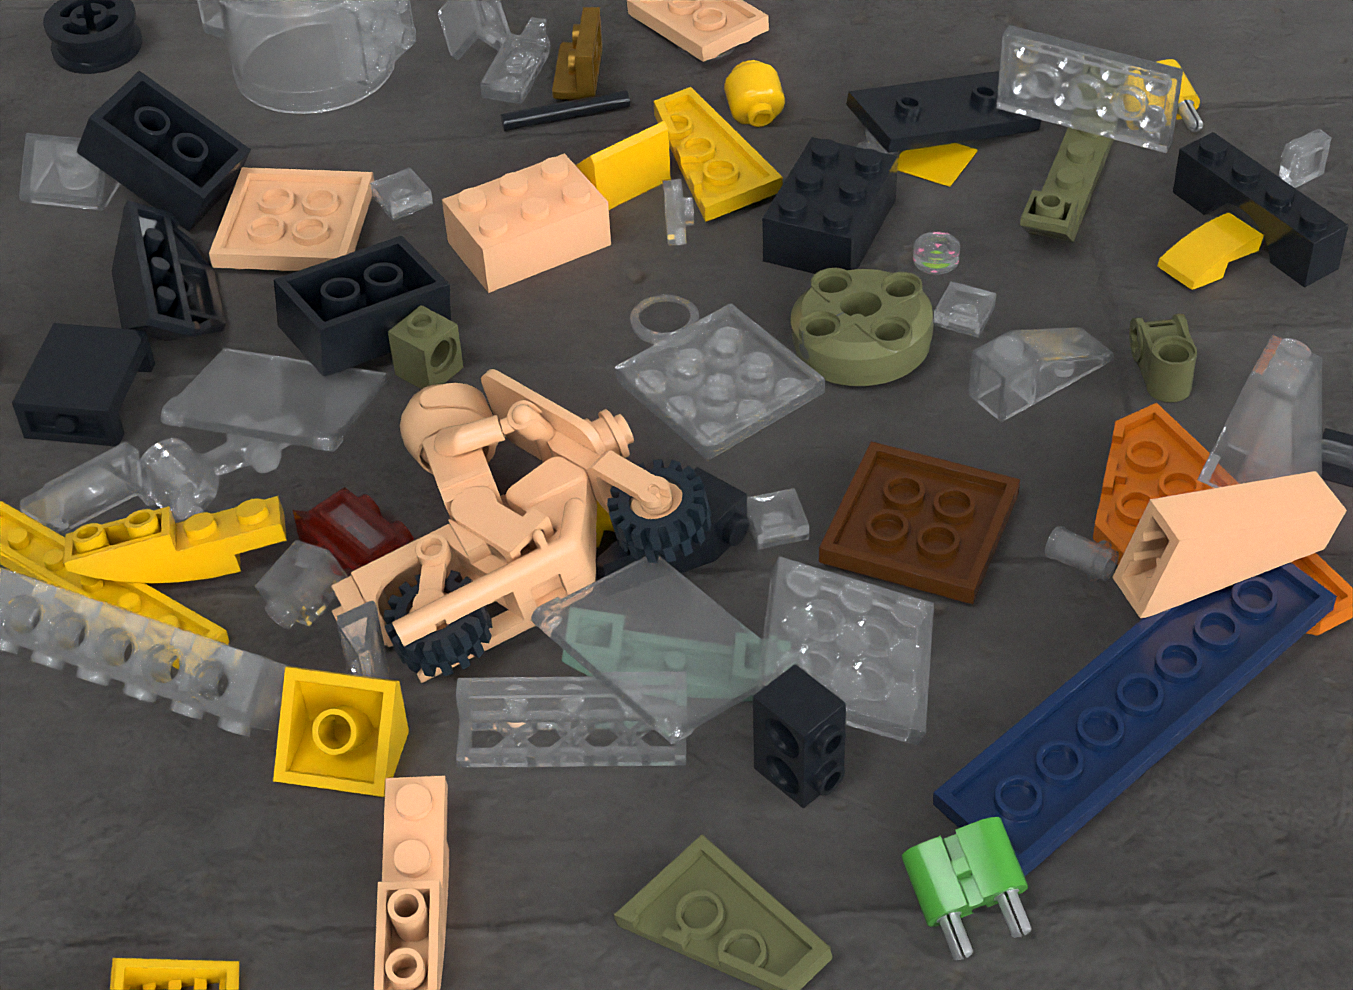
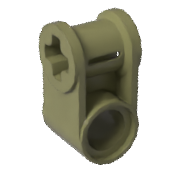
[1129,314,1197,403]

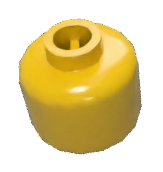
[724,60,785,127]

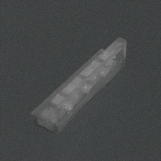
[456,675,687,768]

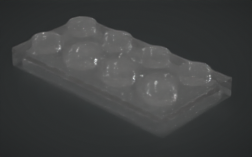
[997,25,1183,153]

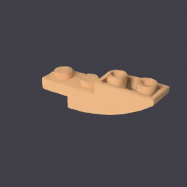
[374,776,449,990]

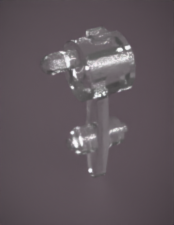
[135,419,305,521]

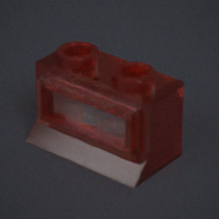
[293,487,414,576]

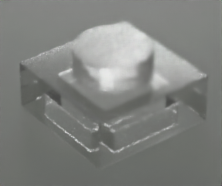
[1279,129,1332,188]
[370,167,433,220]
[663,179,694,245]
[933,281,996,337]
[747,488,809,550]

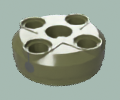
[791,268,933,386]

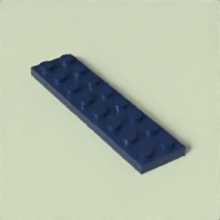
[933,562,1337,877]

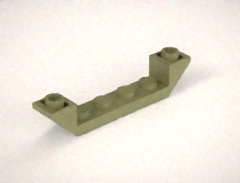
[1020,59,1131,243]

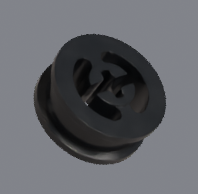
[43,0,143,74]

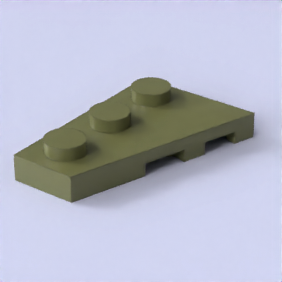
[614,835,833,990]

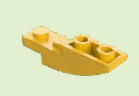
[64,496,287,583]

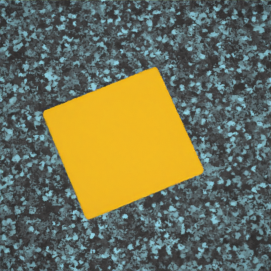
[897,143,978,187]

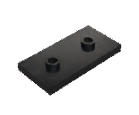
[846,71,1043,153]

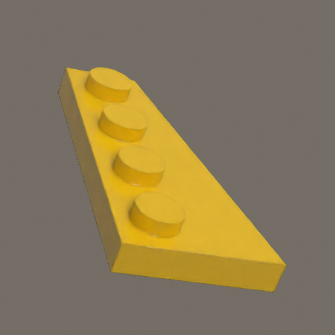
[653,87,783,222]

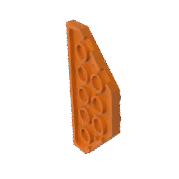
[1093,403,1353,636]

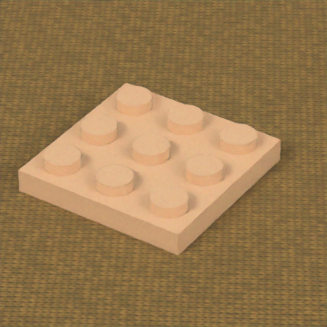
[209,167,375,271]

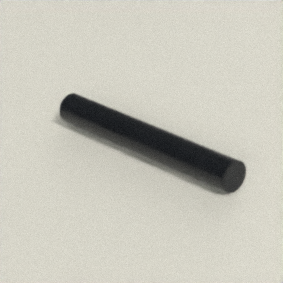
[501,90,630,131]

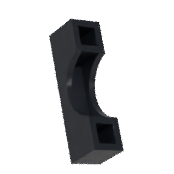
[1173,132,1349,288]

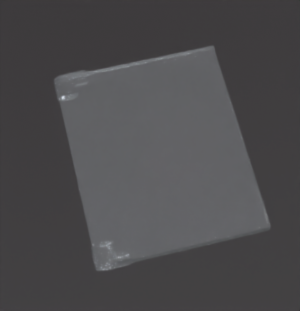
[160,348,387,452]
[531,556,792,744]

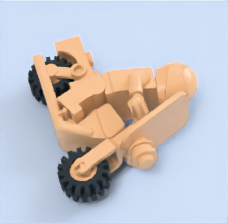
[331,369,712,684]

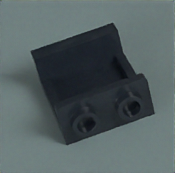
[12,323,155,447]

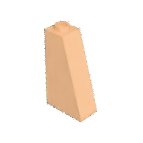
[1112,471,1347,618]

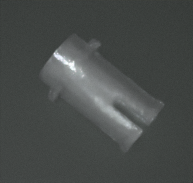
[1045,526,1119,581]

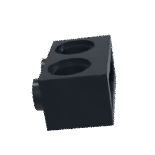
[753,664,846,809]

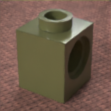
[388,305,464,389]

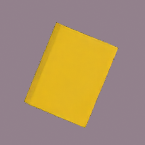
[576,121,671,210]
[273,666,409,797]

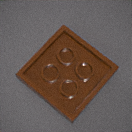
[819,441,1021,604]

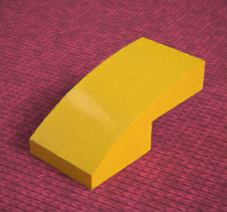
[1157,212,1264,290]

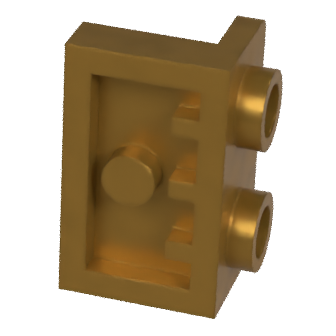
[552,7,603,101]

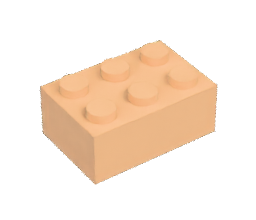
[442,153,611,293]

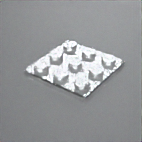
[615,303,825,461]
[756,556,934,746]

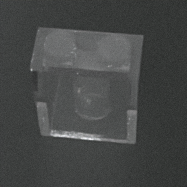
[1197,335,1322,488]

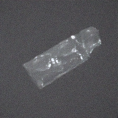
[480,17,551,104]

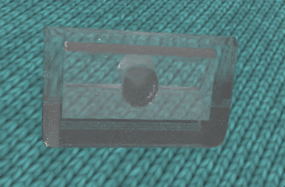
[336,601,389,679]

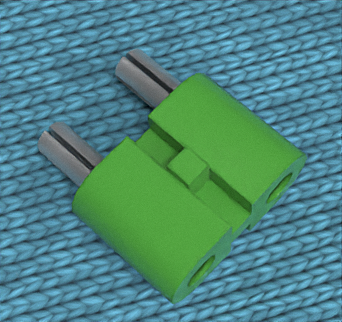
[901,817,1032,960]

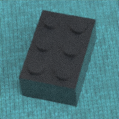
[76,71,251,231]
[762,137,898,274]
[273,235,451,377]

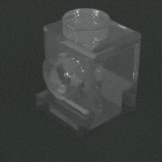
[254,540,348,629]

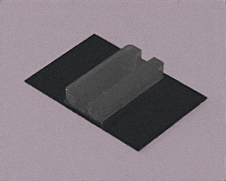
[1310,428,1353,487]

